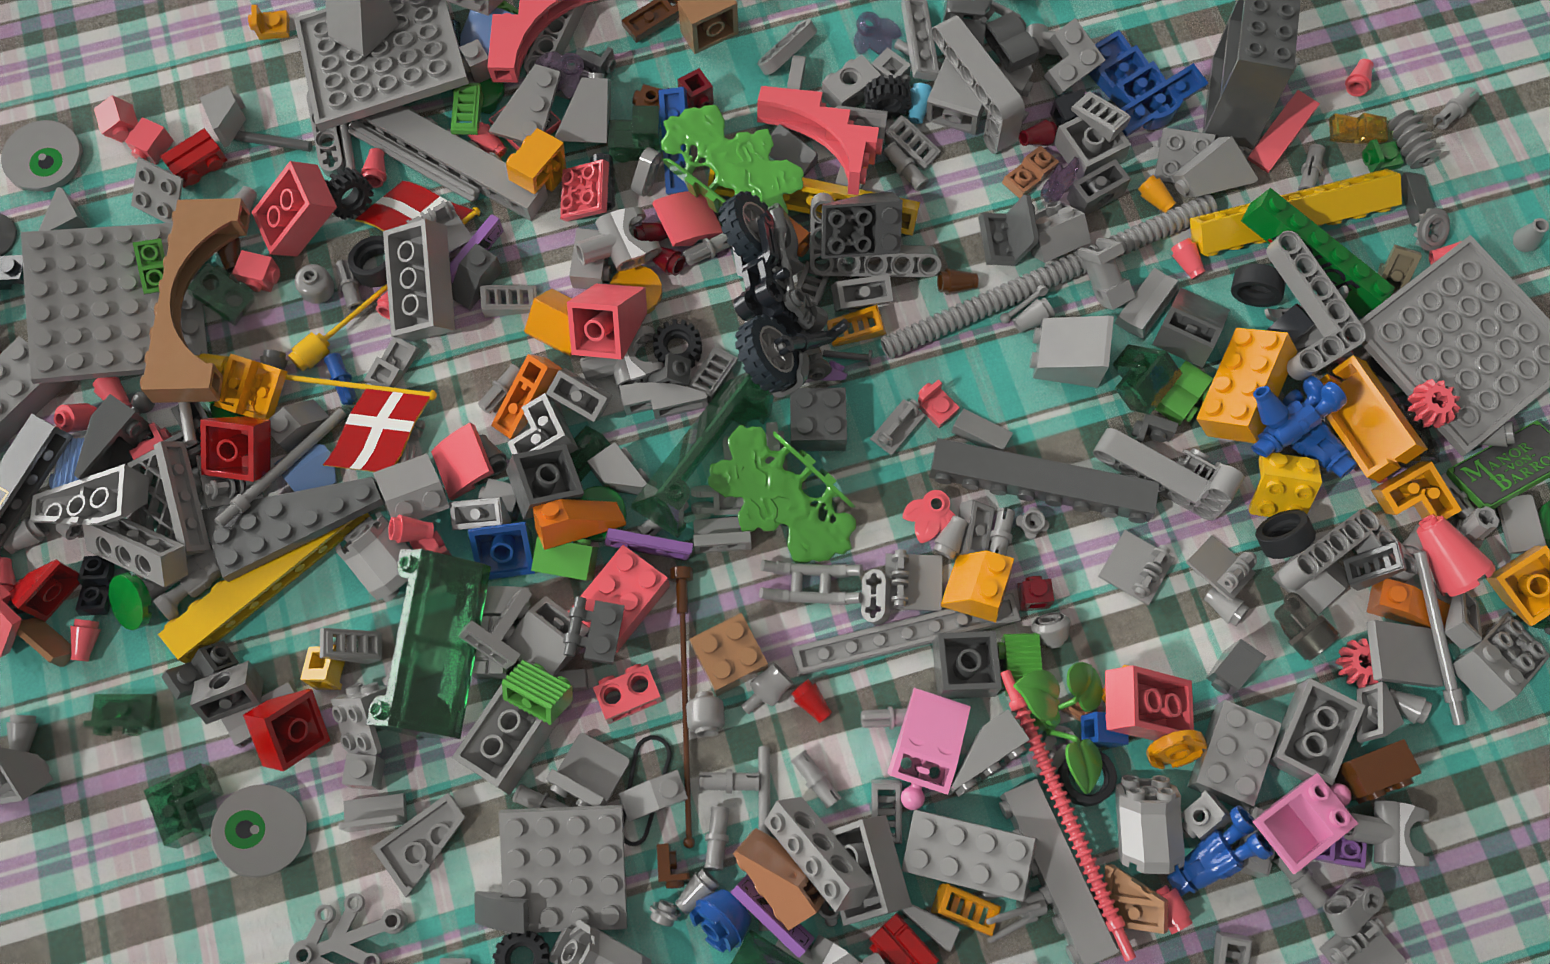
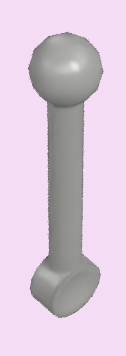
[1000,284,1048,323]

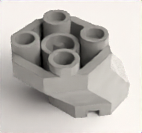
[335,511,422,602]
[1115,775,1185,874]
[549,919,651,964]

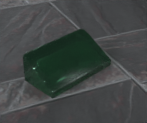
[570,425,611,482]

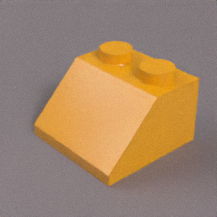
[1485,545,1550,626]
[941,550,1014,623]

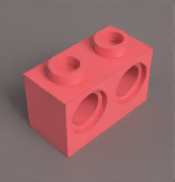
[593,664,663,724]

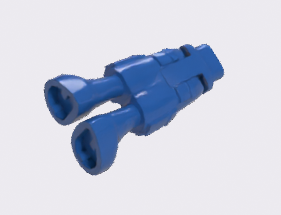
[1251,376,1347,457]
[1265,389,1357,479]
[1167,805,1274,897]

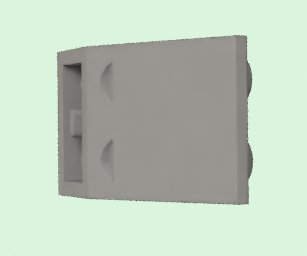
[1452,612,1550,712]
[948,709,1030,797]

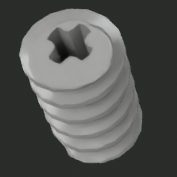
[1388,110,1441,169]

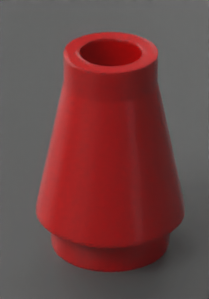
[791,679,832,723]

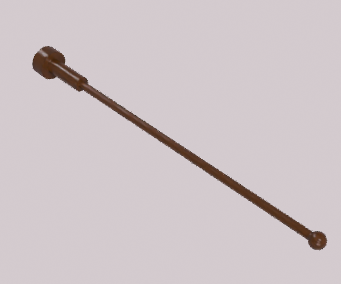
[670,566,695,849]

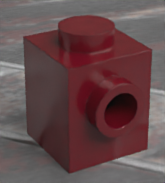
[677,68,714,109]

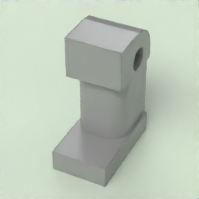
[1077,238,1136,310]

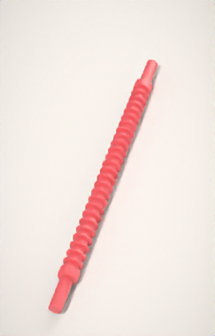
[1000,669,1136,962]

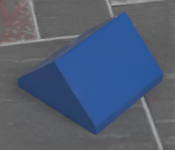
[468,522,535,581]

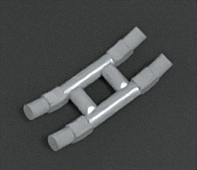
[759,560,863,605]

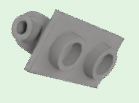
[870,399,925,456]

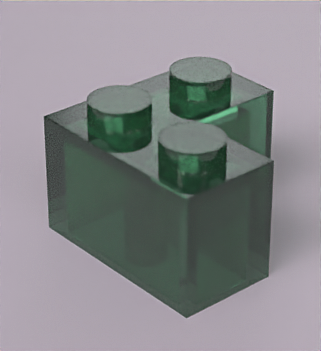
[608,106,662,163]
[1112,344,1182,415]
[143,763,224,849]

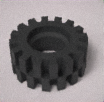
[864,75,912,119]
[325,167,374,220]
[653,319,702,368]
[492,930,550,964]

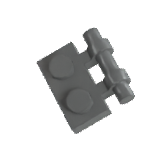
[563,597,625,665]

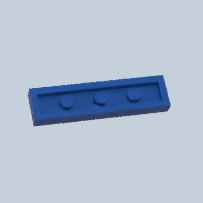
[659,87,693,195]

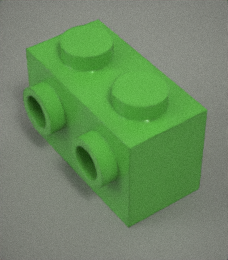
[531,537,599,581]

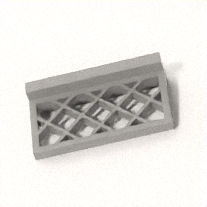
[127,441,211,558]

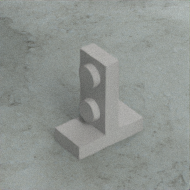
[458,587,532,669]

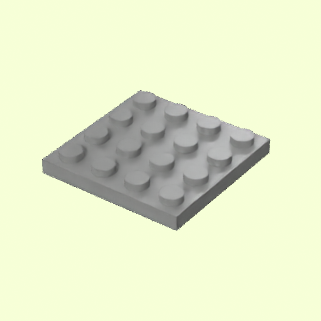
[499,805,628,934]

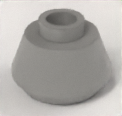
[1031,612,1071,648]

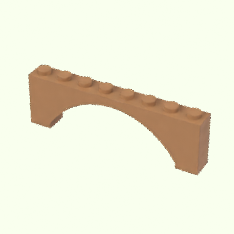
[140,198,250,403]

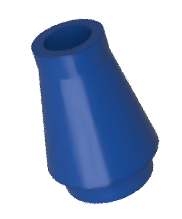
[1253,386,1288,428]

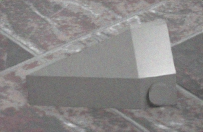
[30,464,149,525]

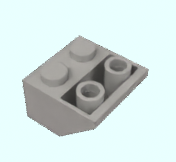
[1030,201,1091,263]
[505,596,590,676]

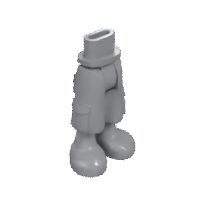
[143,545,222,621]

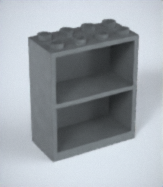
[1202,0,1301,150]

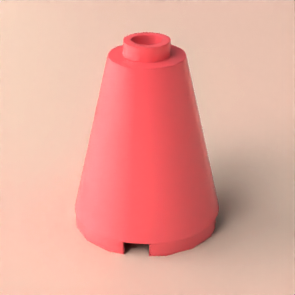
[1416,514,1496,597]

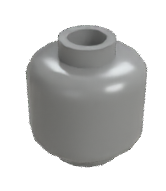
[295,264,335,304]
[686,691,725,737]

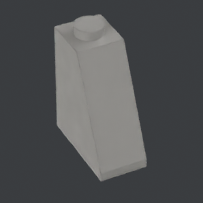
[555,73,611,143]
[1171,136,1259,197]

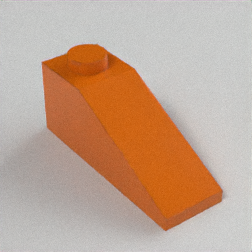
[491,354,562,439]
[533,499,626,550]
[1367,578,1450,636]

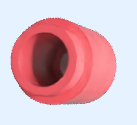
[54,403,97,432]
[1155,885,1193,934]

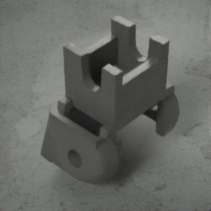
[942,0,993,62]

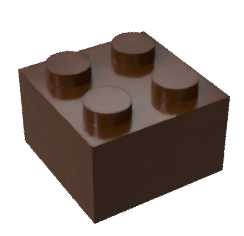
[1335,739,1422,804]

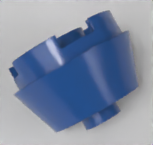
[690,889,751,953]

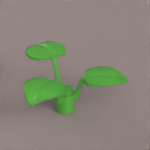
[1013,662,1103,794]

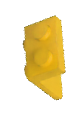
[1249,453,1322,517]

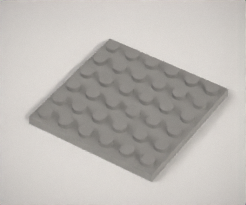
[294,0,469,132]
[21,223,208,384]
[1359,235,1550,456]

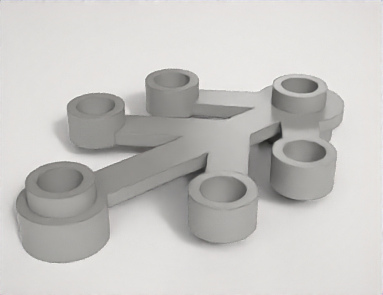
[289,893,408,964]

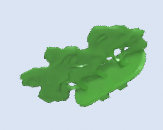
[661,105,804,214]
[708,425,856,563]

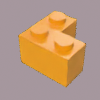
[506,128,566,194]
[1371,461,1462,519]

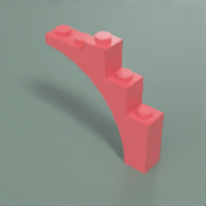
[488,0,597,83]
[757,86,883,195]

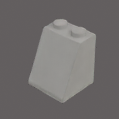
[325,0,400,57]
[927,57,985,135]
[1029,316,1114,388]

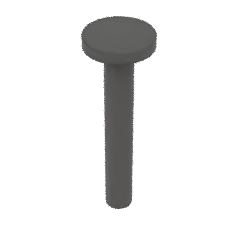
[823,350,873,366]

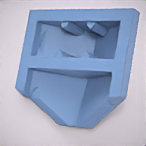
[274,444,337,492]

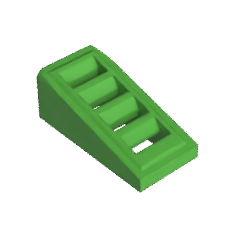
[451,83,484,135]

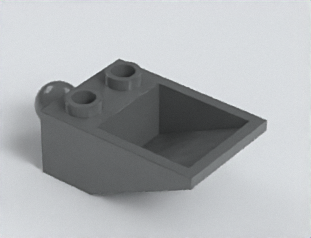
[74,391,155,480]

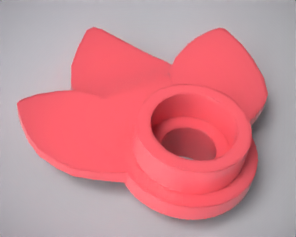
[903,490,956,543]

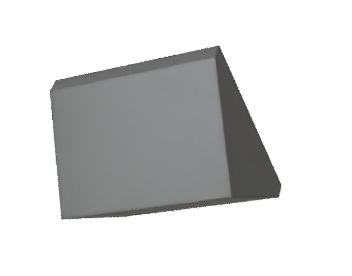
[1272,542,1349,616]

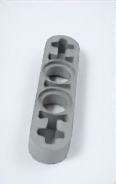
[306,90,345,177]

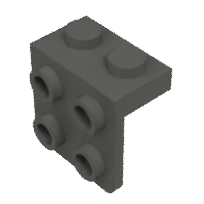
[978,195,1040,266]

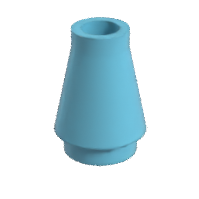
[908,83,932,124]

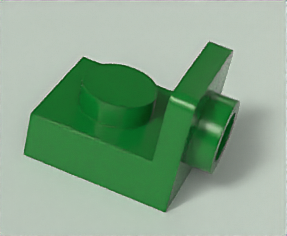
[1362,139,1404,173]

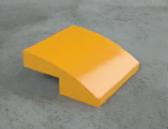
[214,353,288,419]

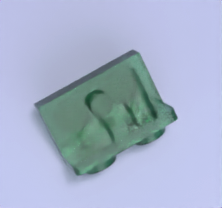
[83,694,157,736]

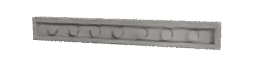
[792,593,1021,677]

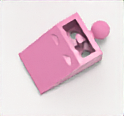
[887,688,971,810]
[1252,773,1358,875]

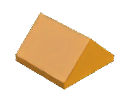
[524,289,572,357]

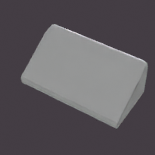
[951,409,1013,451]
[1497,495,1546,554]
[449,497,511,530]
[955,500,995,556]

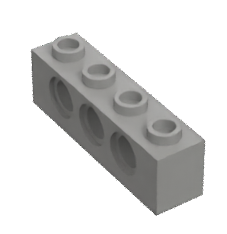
[83,518,188,587]
[764,797,874,912]

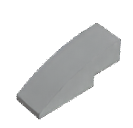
[619,382,708,419]

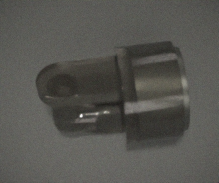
[1274,592,1339,661]

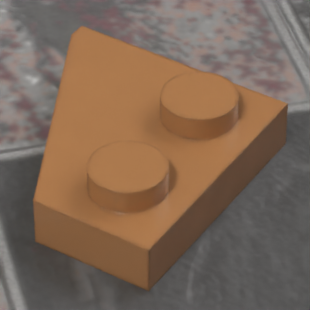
[1104,864,1168,934]

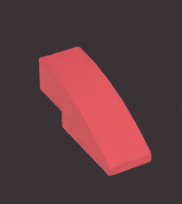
[1247,90,1320,173]

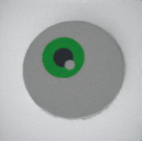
[1,120,83,193]
[211,785,307,878]

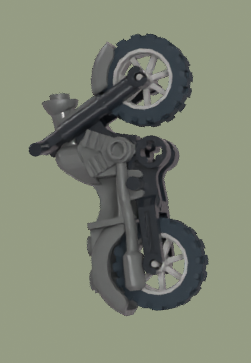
[719,191,850,398]

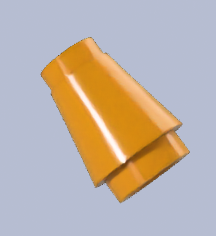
[1138,175,1176,213]

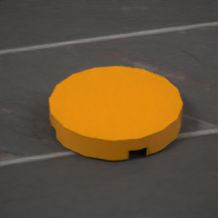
[610,265,662,314]
[1146,730,1208,769]

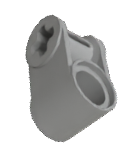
[1323,878,1384,938]

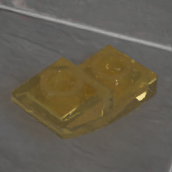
[1329,113,1388,144]

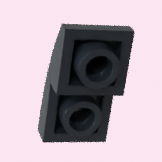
[1266,303,1315,343]
[75,556,114,616]

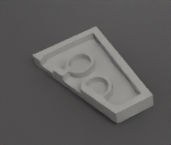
[488,64,561,143]
[372,793,466,898]

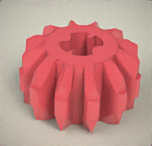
[1407,379,1461,428]
[1335,638,1378,688]

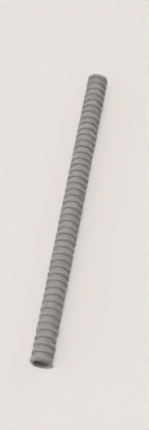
[881,194,1218,359]

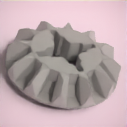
[1413,208,1450,251]

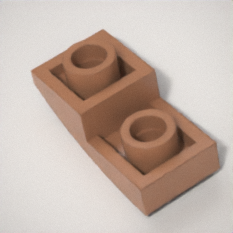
[1002,146,1059,199]

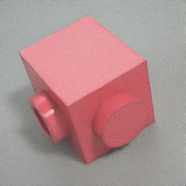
[94,95,138,143]
[125,117,174,165]
[232,250,280,292]

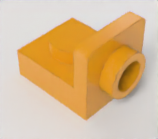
[248,4,290,40]

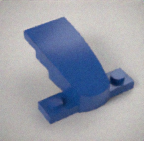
[1089,30,1209,137]

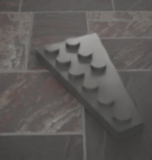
[201,477,385,582]

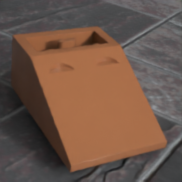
[733,828,825,931]

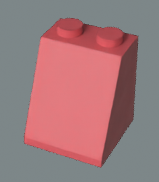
[567,283,647,359]

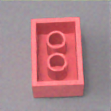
[252,161,337,257]
[568,545,670,653]
[1105,665,1194,741]

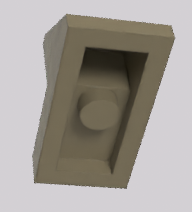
[1378,244,1422,296]

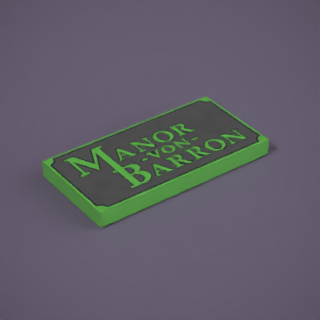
[1446,420,1550,509]

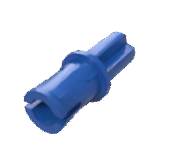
[324,353,357,405]

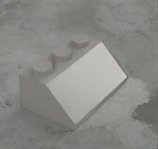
[452,684,560,795]

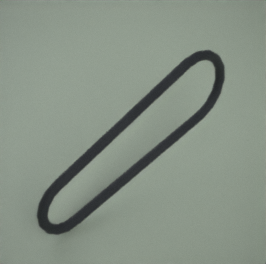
[623,735,672,846]

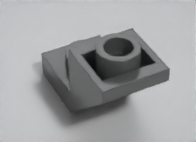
[162,640,239,700]

